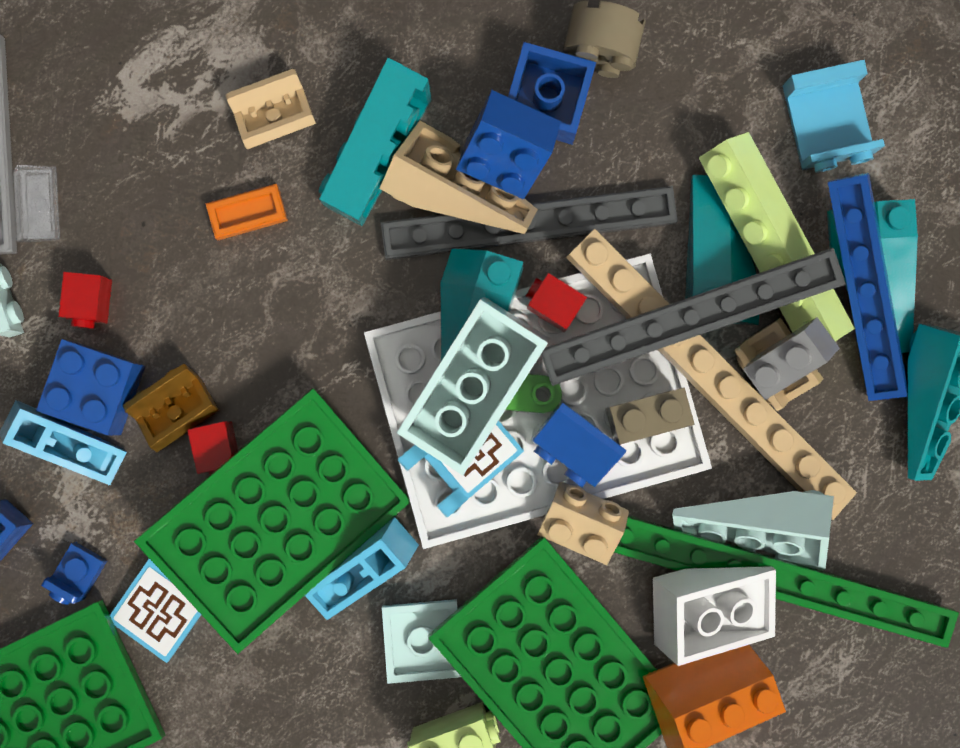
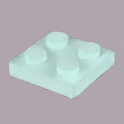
[382,599,461,684]

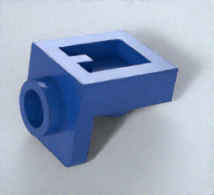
[41,542,108,605]

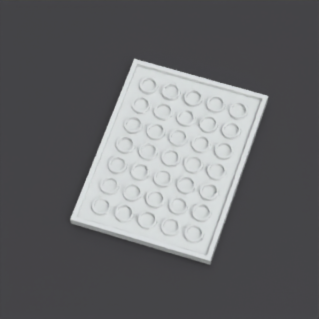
[364,253,712,549]

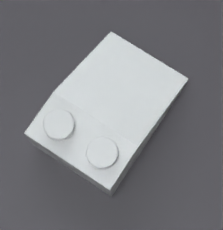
[653,566,776,666]

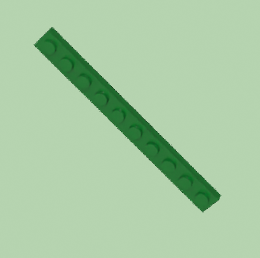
[614,516,959,648]

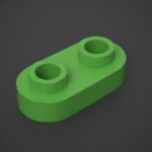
[505,374,562,413]

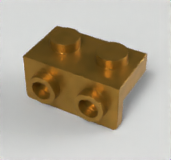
[123,364,219,452]

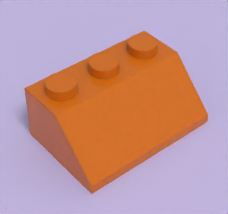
[643,645,786,748]

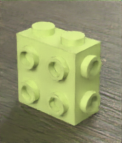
[407,702,501,748]

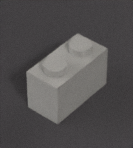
[743,317,840,400]

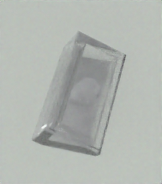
[13,165,60,242]

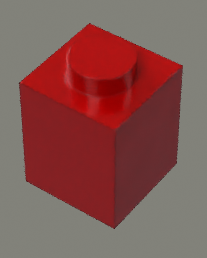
[58,272,112,329]
[525,273,587,332]
[188,421,238,475]

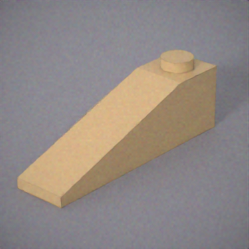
[379,121,538,234]

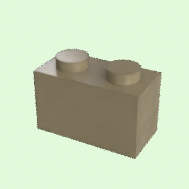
[605,387,695,445]

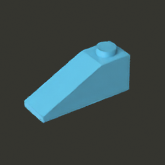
[0,400,127,485]
[305,517,419,620]

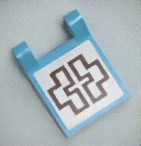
[398,421,524,517]
[110,559,201,663]

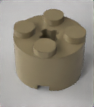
[563,1,646,78]

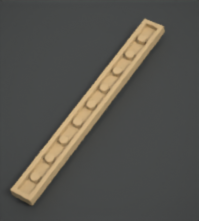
[566,229,857,520]

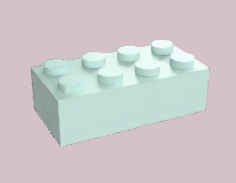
[397,297,550,475]

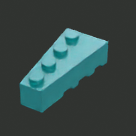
[318,58,432,226]

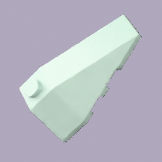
[672,490,834,570]

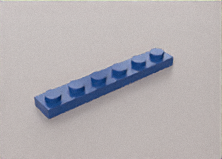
[828,173,908,401]

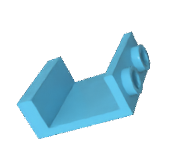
[783,60,885,173]

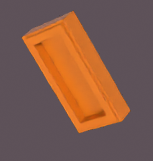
[205,184,288,240]

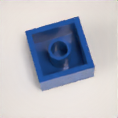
[508,42,596,145]
[456,90,561,199]
[36,339,145,436]

